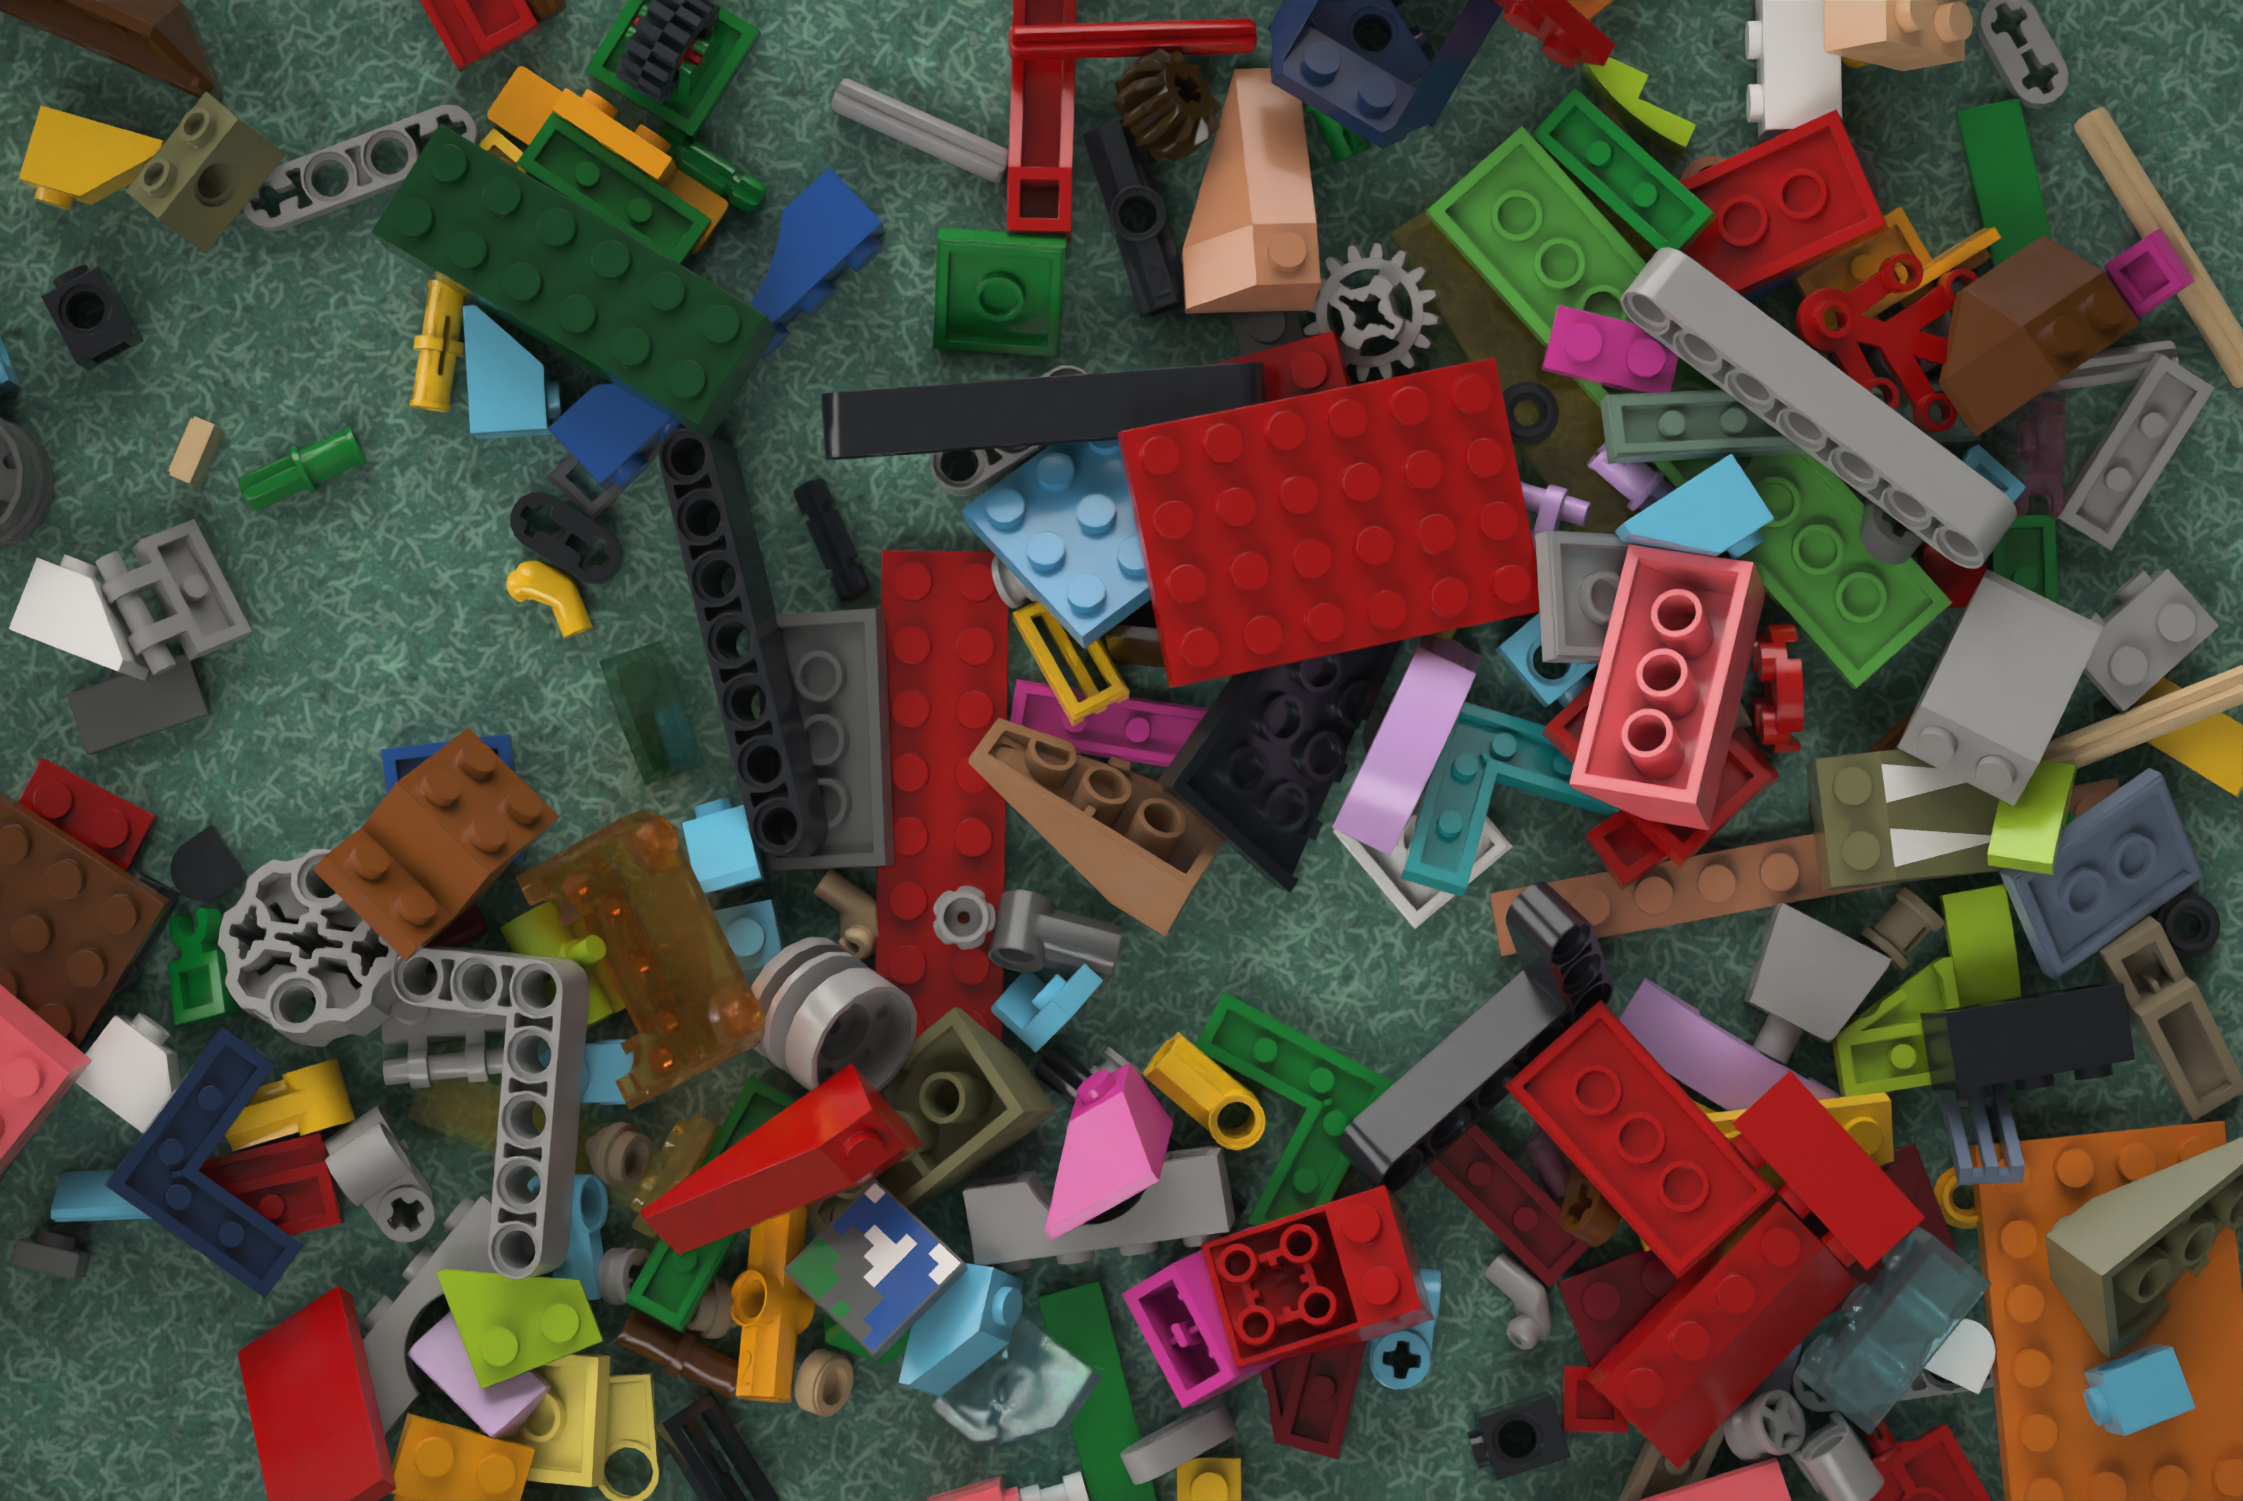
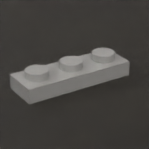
[2054,353,2215,551]

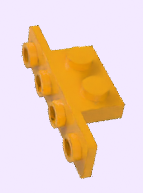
[487,66,729,255]
[1793,206,2001,359]
[391,1413,535,1501]

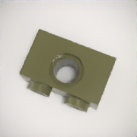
[126,92,285,254]

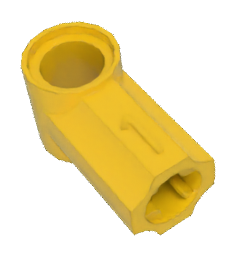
[1143,1032,1266,1150]
[225,1059,355,1152]

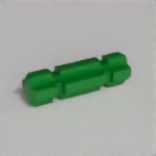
[657,124,768,215]

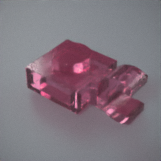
[2013,400,2066,519]

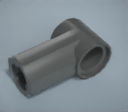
[988,890,1122,983]

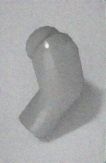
[1484,1252,1553,1350]

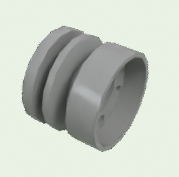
[743,937,917,1092]

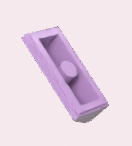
[407,1311,551,1438]

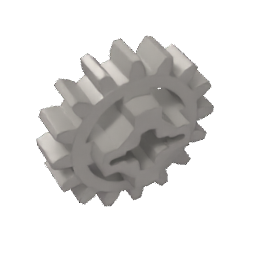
[1304,243,1443,382]

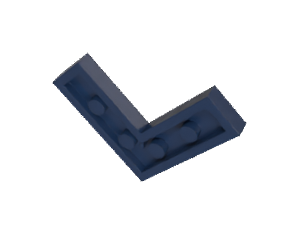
[105,1027,304,1298]

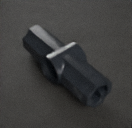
[1083,120,1185,318]

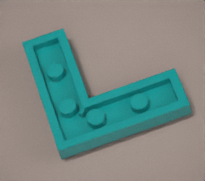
[1401,701,1620,897]

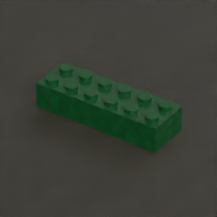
[372,123,777,440]

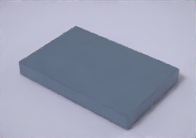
[1999,768,2204,980]

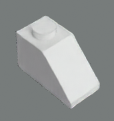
[9,554,149,681]
[75,1012,181,1133]

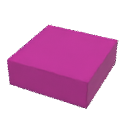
[2103,229,2195,319]

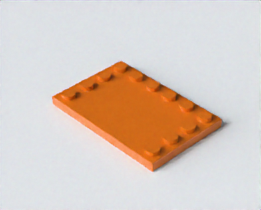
[1968,1121,2243,1501]

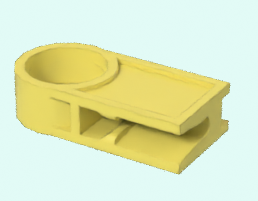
[598,1372,662,1501]

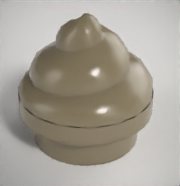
[585,1121,653,1187]
[687,1274,739,1339]

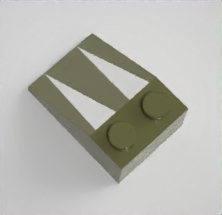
[1806,750,2004,892]

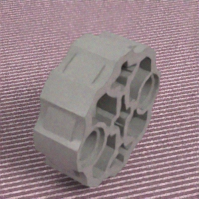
[218,849,399,1047]

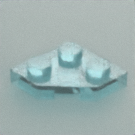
[930,1312,1103,1447]

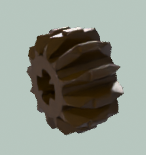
[1112,49,1221,162]

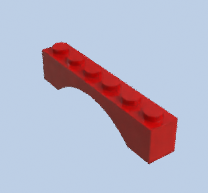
[1007,0,1077,242]

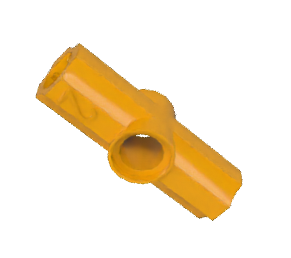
[731,1207,815,1403]

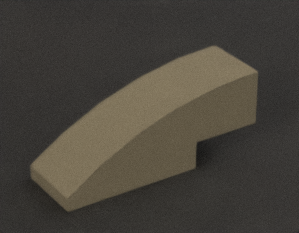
[2094,915,2243,1121]

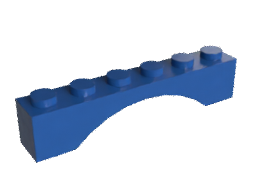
[548,167,885,491]

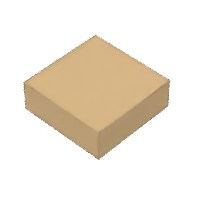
[168,416,225,489]

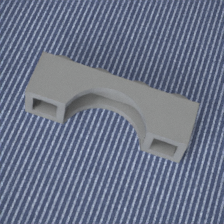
[963,1145,1235,1273]
[361,1193,535,1439]

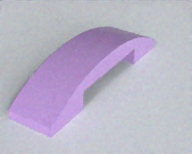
[1619,978,1841,1111]

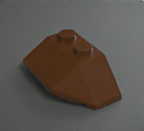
[0,0,224,102]
[1939,235,2141,437]

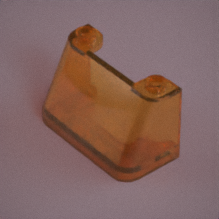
[516,810,765,1110]

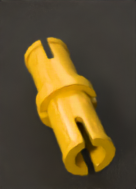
[409,280,466,413]

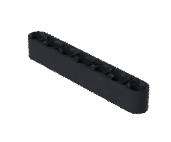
[821,362,1267,460]
[659,428,829,857]

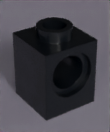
[41,265,144,370]
[1467,1391,1571,1481]

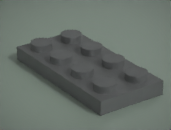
[759,608,895,871]

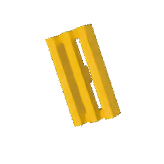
[1012,601,1130,727]

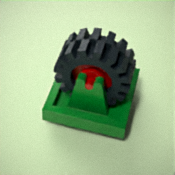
[585,0,761,141]

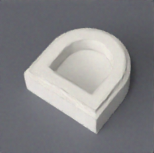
[1917,1318,1996,1394]

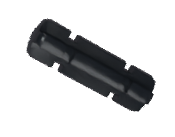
[794,478,870,601]

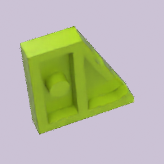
[1832,956,1960,1097]
[436,1269,604,1389]

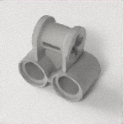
[324,1105,435,1242]

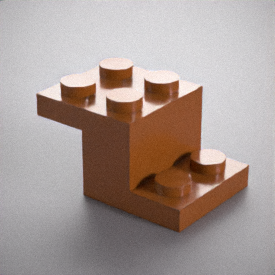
[314,727,559,961]

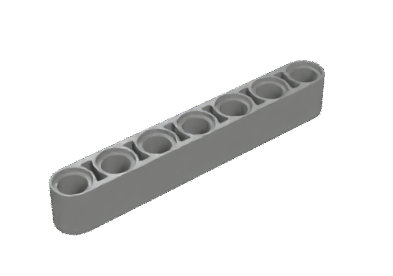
[1621,247,2017,569]

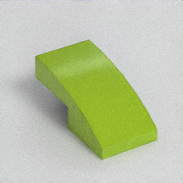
[1580,57,1696,157]
[1987,760,2076,875]
[1938,884,2021,1007]

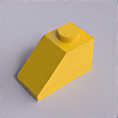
[19,105,165,210]

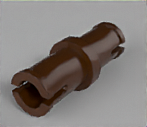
[615,1307,739,1400]

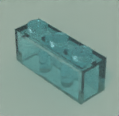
[1796,1226,1992,1435]

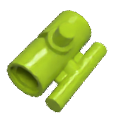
[500,893,633,1029]

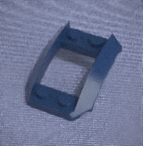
[1268,0,1503,148]

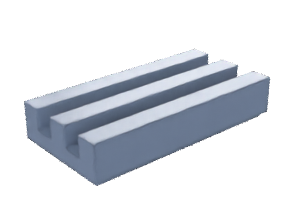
[1939,1082,2025,1185]

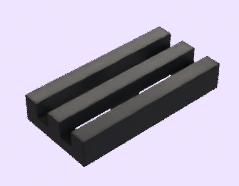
[654,1391,780,1501]

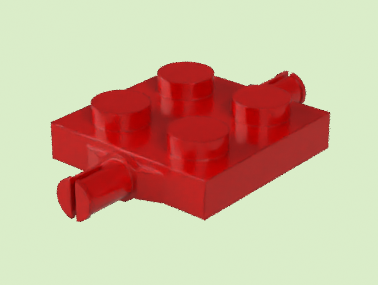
[1855,1409,1991,1501]

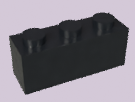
[1920,983,2135,1101]

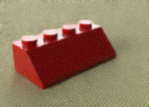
[1585,1197,1857,1470]

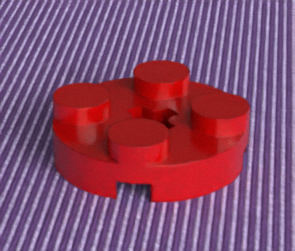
[1750,624,1804,753]

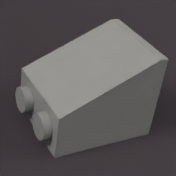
[1897,569,2104,806]

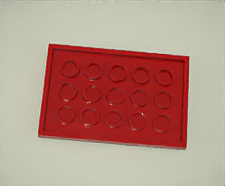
[1117,357,1540,688]

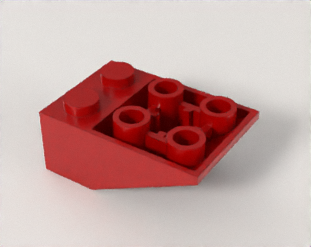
[1201,1185,1434,1369]

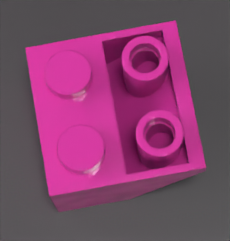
[1122,1226,1280,1409]

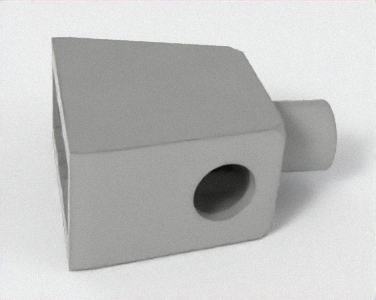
[1743,903,1892,1065]

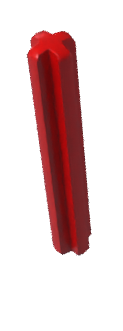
[1008,18,1257,61]

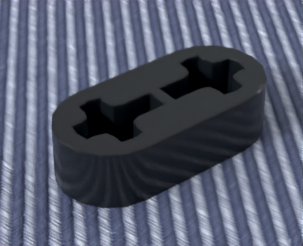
[510,492,623,584]

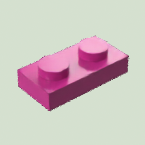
[1541,305,1679,394]

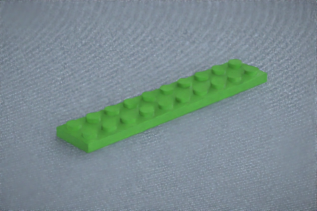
[1425,126,1952,690]

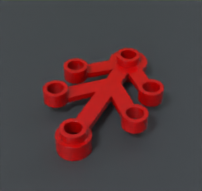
[1796,253,1978,434]

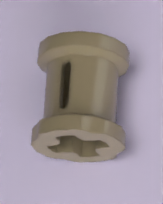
[1859,887,1945,972]

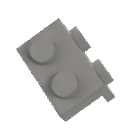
[2083,569,2219,712]

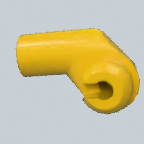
[506,561,593,639]

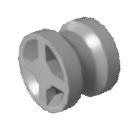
[1723,1389,1805,1463]

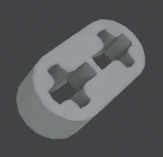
[1976,0,2069,109]
[1120,1400,1238,1485]

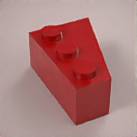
[1731,1071,1926,1270]

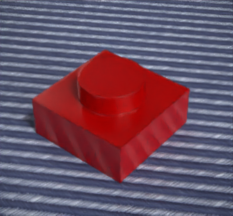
[1560,1365,1628,1433]

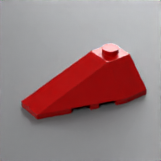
[640,1063,922,1255]

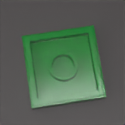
[933,227,1067,358]

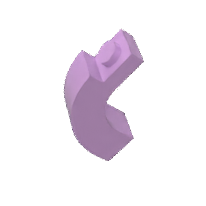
[1332,633,1482,855]

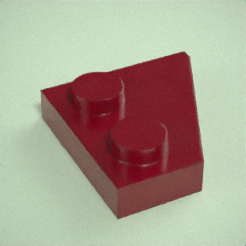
[1260,1340,1370,1459]

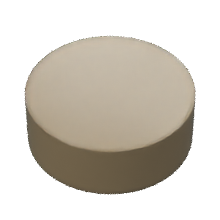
[795,1349,854,1417]

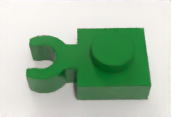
[167,908,241,1026]

